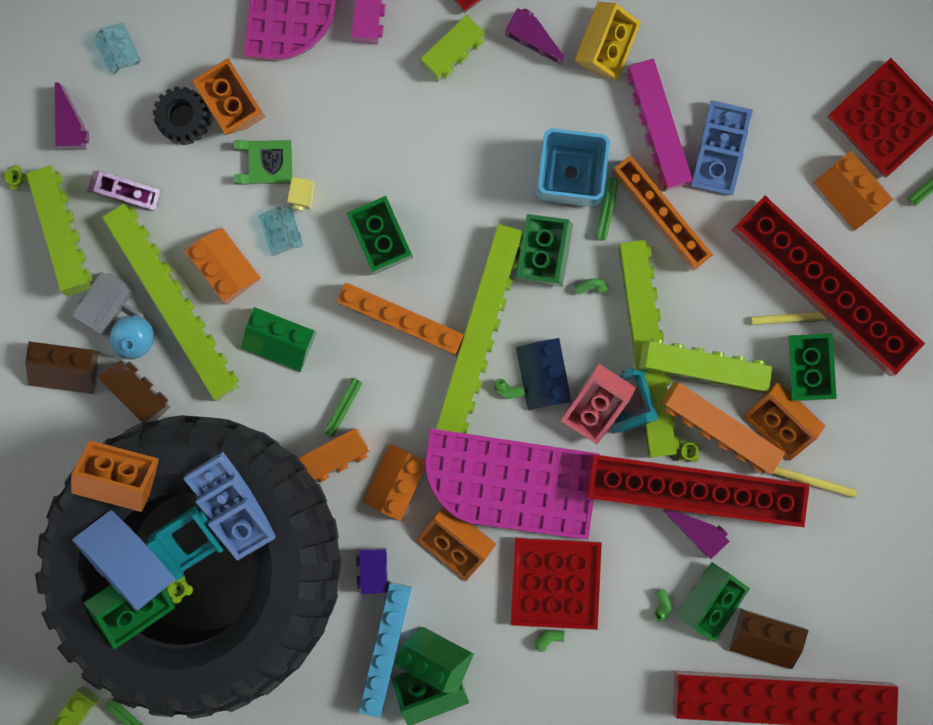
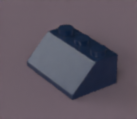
[516,338,572,410]

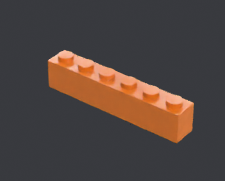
[612,155,713,271]
[336,282,464,356]
[660,382,785,475]

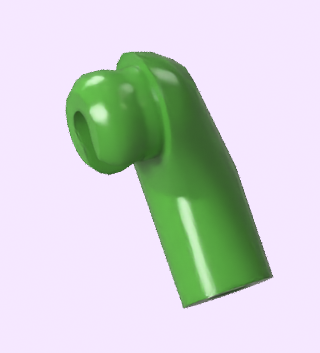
[575,278,608,295]
[494,379,525,400]
[654,589,672,622]
[535,630,564,652]

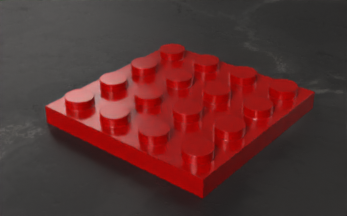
[827,58,933,178]
[510,537,602,630]

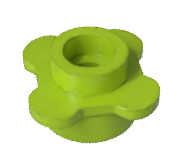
[2,165,28,190]
[678,440,700,462]
[165,575,193,603]

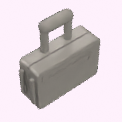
[73,272,144,335]

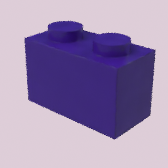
[356,548,388,594]

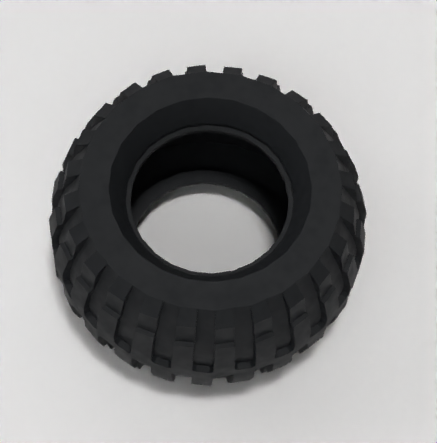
[35,415,342,719]

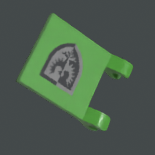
[233,140,292,185]

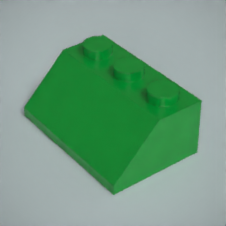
[516,214,573,287]
[241,307,317,372]
[788,333,837,401]
[675,562,750,642]
[84,585,175,650]
[393,627,474,695]
[391,672,469,725]

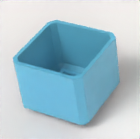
[536,128,610,207]

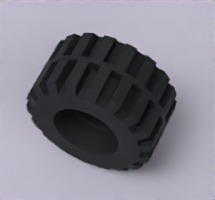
[153,86,211,145]

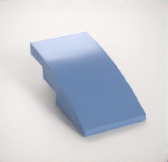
[691,100,753,195]
[183,452,276,561]
[72,510,176,612]

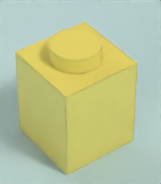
[287,177,315,211]

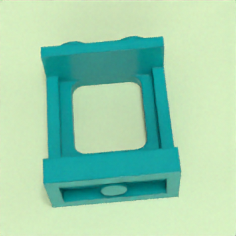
[610,368,659,434]
[147,505,224,582]

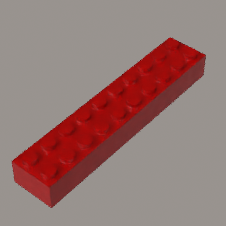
[732,195,925,376]
[585,454,810,528]
[673,671,899,725]

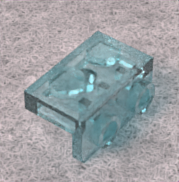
[95,22,141,75]
[258,206,303,256]

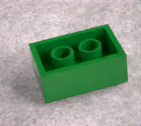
[347,196,413,275]

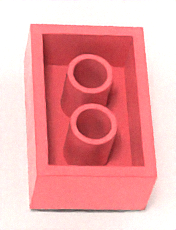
[561,364,636,444]

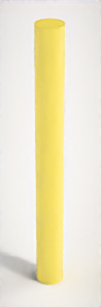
[751,312,828,325]
[772,467,857,498]

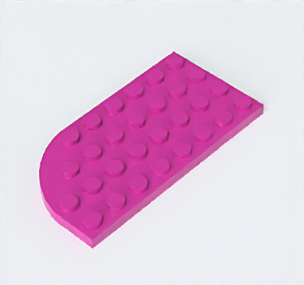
[244,0,336,61]
[425,428,600,540]

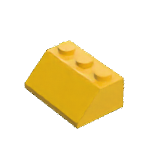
[574,2,641,81]

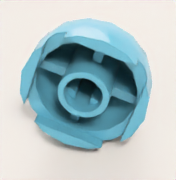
[110,316,154,360]

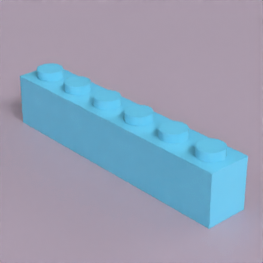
[359,581,412,718]

